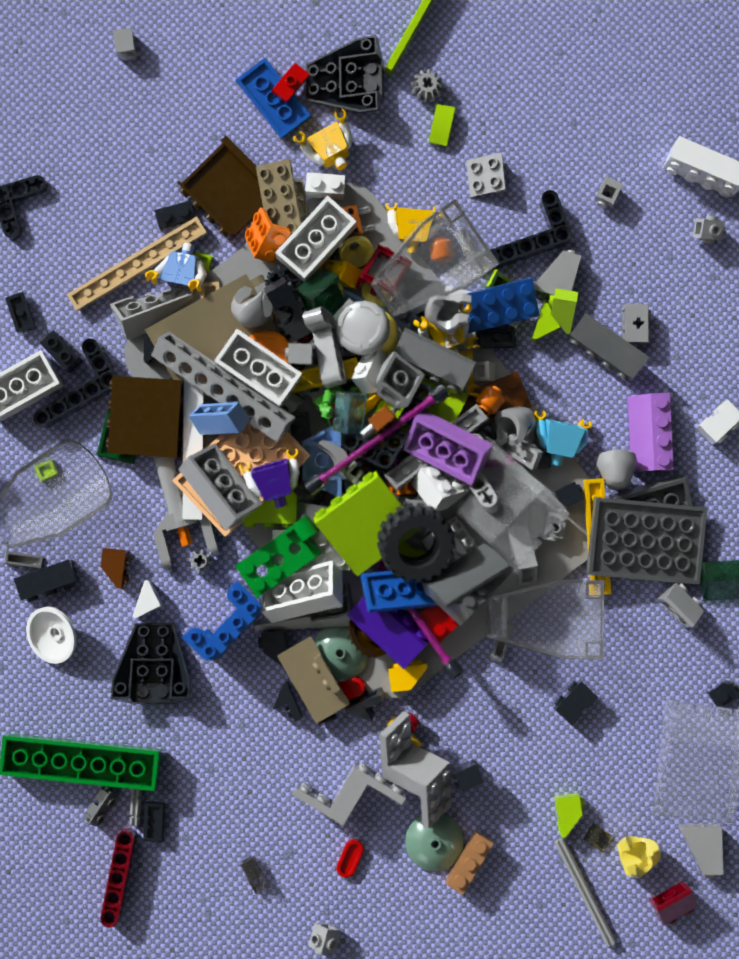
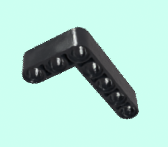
[481,190,571,271]
[33,338,118,428]
[342,383,432,472]

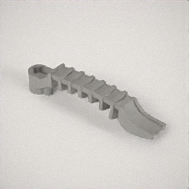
[316,440,428,508]

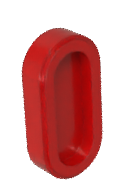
[338,677,366,700]
[336,839,364,878]

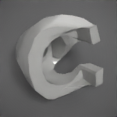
[231,286,273,328]
[425,293,471,335]
[494,406,536,446]
[596,449,638,491]

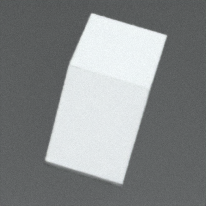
[132,580,163,618]

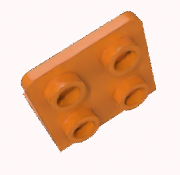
[245,208,291,263]

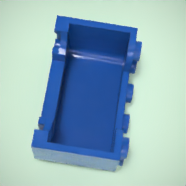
[182,580,262,661]

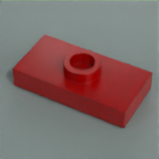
[272,63,310,104]

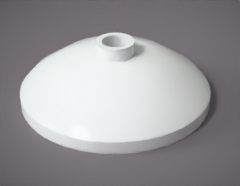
[26,607,76,664]

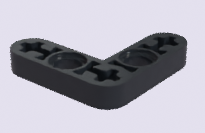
[0,175,48,240]

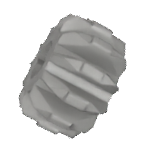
[411,69,443,103]

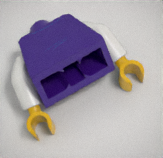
[239,448,299,508]

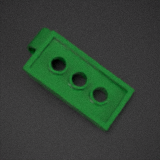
[235,515,322,598]

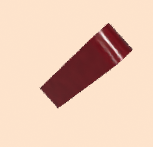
[100,828,137,928]

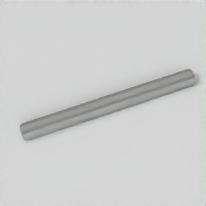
[554,838,616,947]

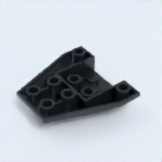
[306,35,384,113]
[111,623,191,704]

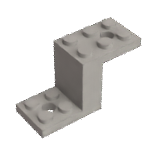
[379,711,452,828]
[292,762,406,825]

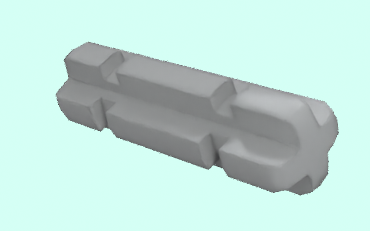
[129,789,142,826]

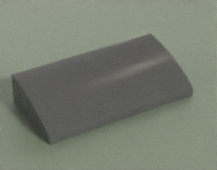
[609,474,693,506]
[422,543,511,608]

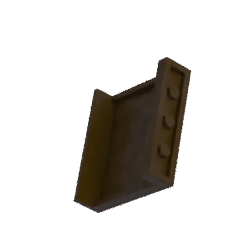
[177,135,263,240]
[106,376,184,458]

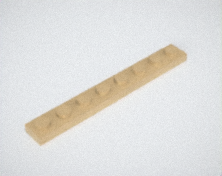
[67,217,207,312]

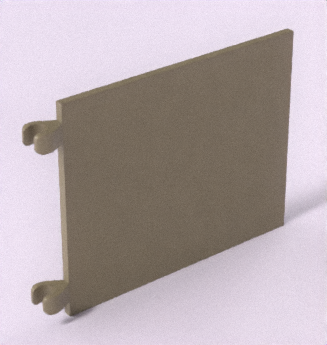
[145,274,299,403]

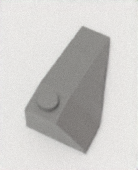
[110,287,193,340]

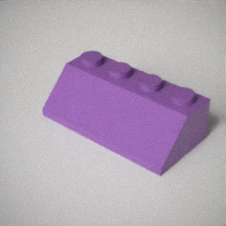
[627,393,674,473]
[403,410,493,486]

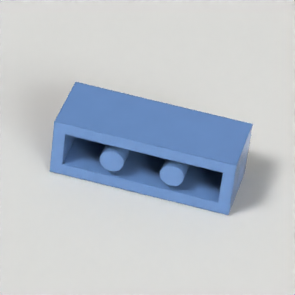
[189,402,250,435]

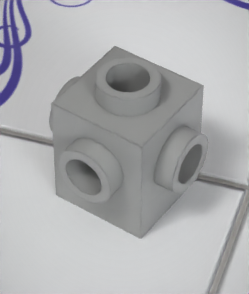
[692,216,725,244]
[308,923,342,956]

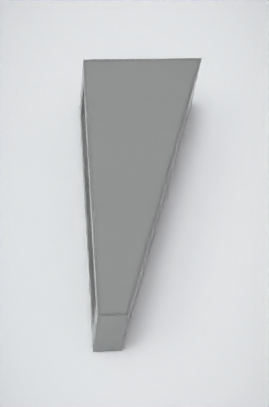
[3,551,43,568]
[489,623,513,664]

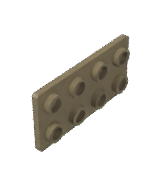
[256,159,309,238]
[278,637,349,723]

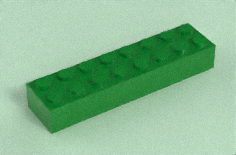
[0,733,162,791]

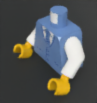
[145,243,207,292]

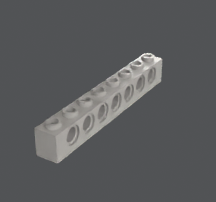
[151,332,295,442]

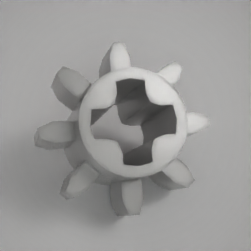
[188,549,213,573]

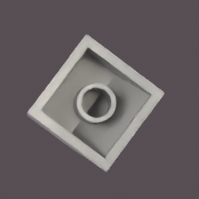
[657,583,704,628]

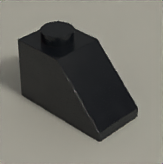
[258,630,288,668]

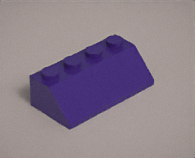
[347,595,429,669]

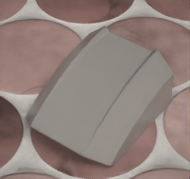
[376,351,425,408]

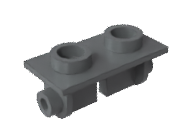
[84,786,120,826]

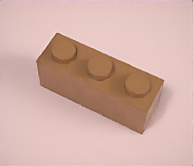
[445,829,494,895]

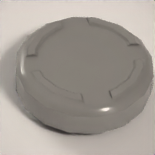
[336,301,390,355]

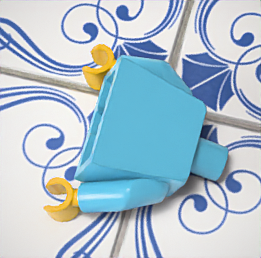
[534,411,592,466]

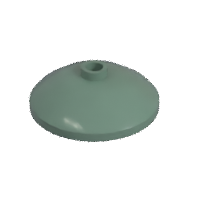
[314,626,368,682]
[405,813,464,871]

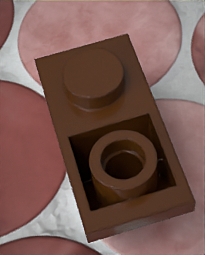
[100,548,131,589]

